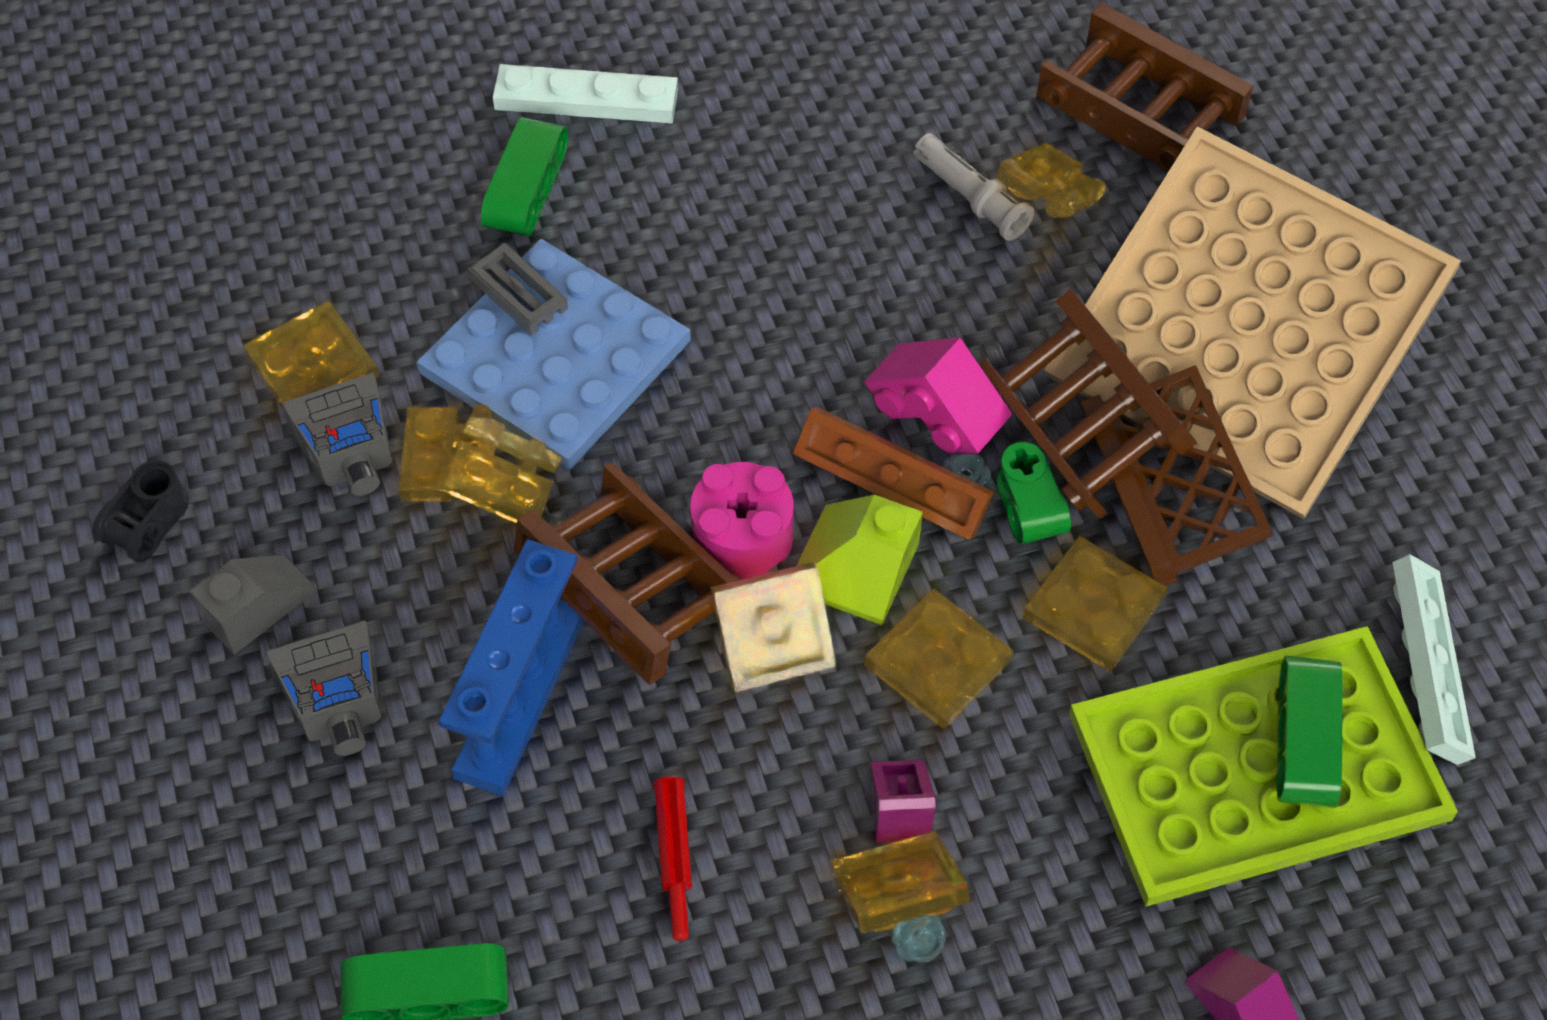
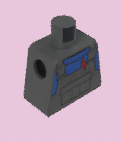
[282,372,392,496]
[267,620,382,756]

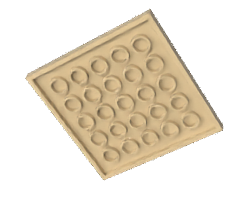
[1044,126,1461,519]

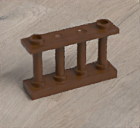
[1036,2,1254,172]
[979,289,1197,520]
[514,462,749,686]

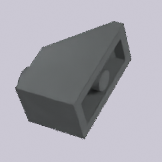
[190,555,317,654]

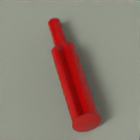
[653,776,692,941]

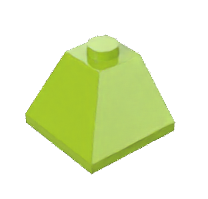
[787,495,923,625]

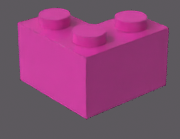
[864,337,1012,455]

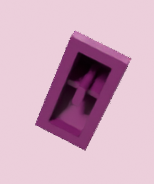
[870,760,936,843]
[1185,948,1299,1020]

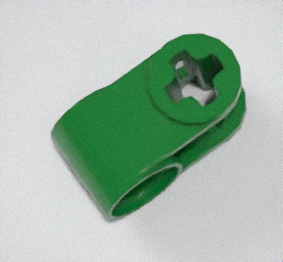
[996,442,1071,545]

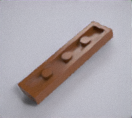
[793,407,994,540]

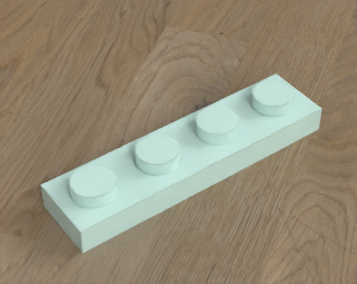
[493,64,678,123]
[1392,554,1476,765]

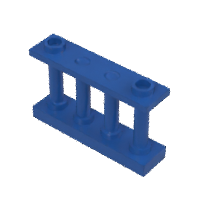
[438,539,584,796]

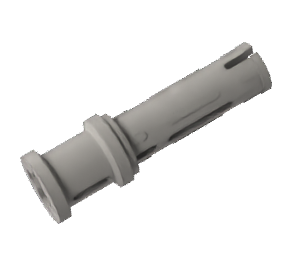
[913,133,1034,241]

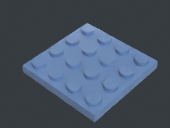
[417,239,691,470]

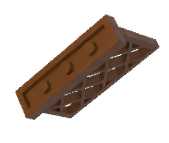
[1081,365,1273,589]

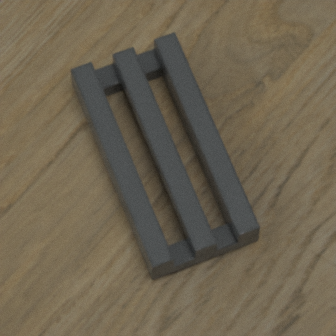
[468,243,568,335]

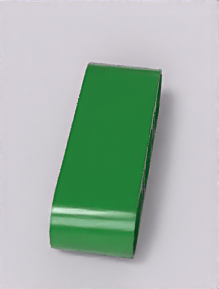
[481,117,568,237]
[1276,655,1342,808]
[341,943,509,1020]

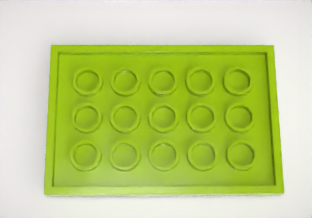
[1069,626,1458,907]

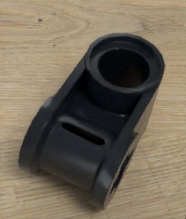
[92,460,189,563]

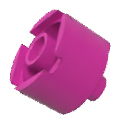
[690,462,794,581]

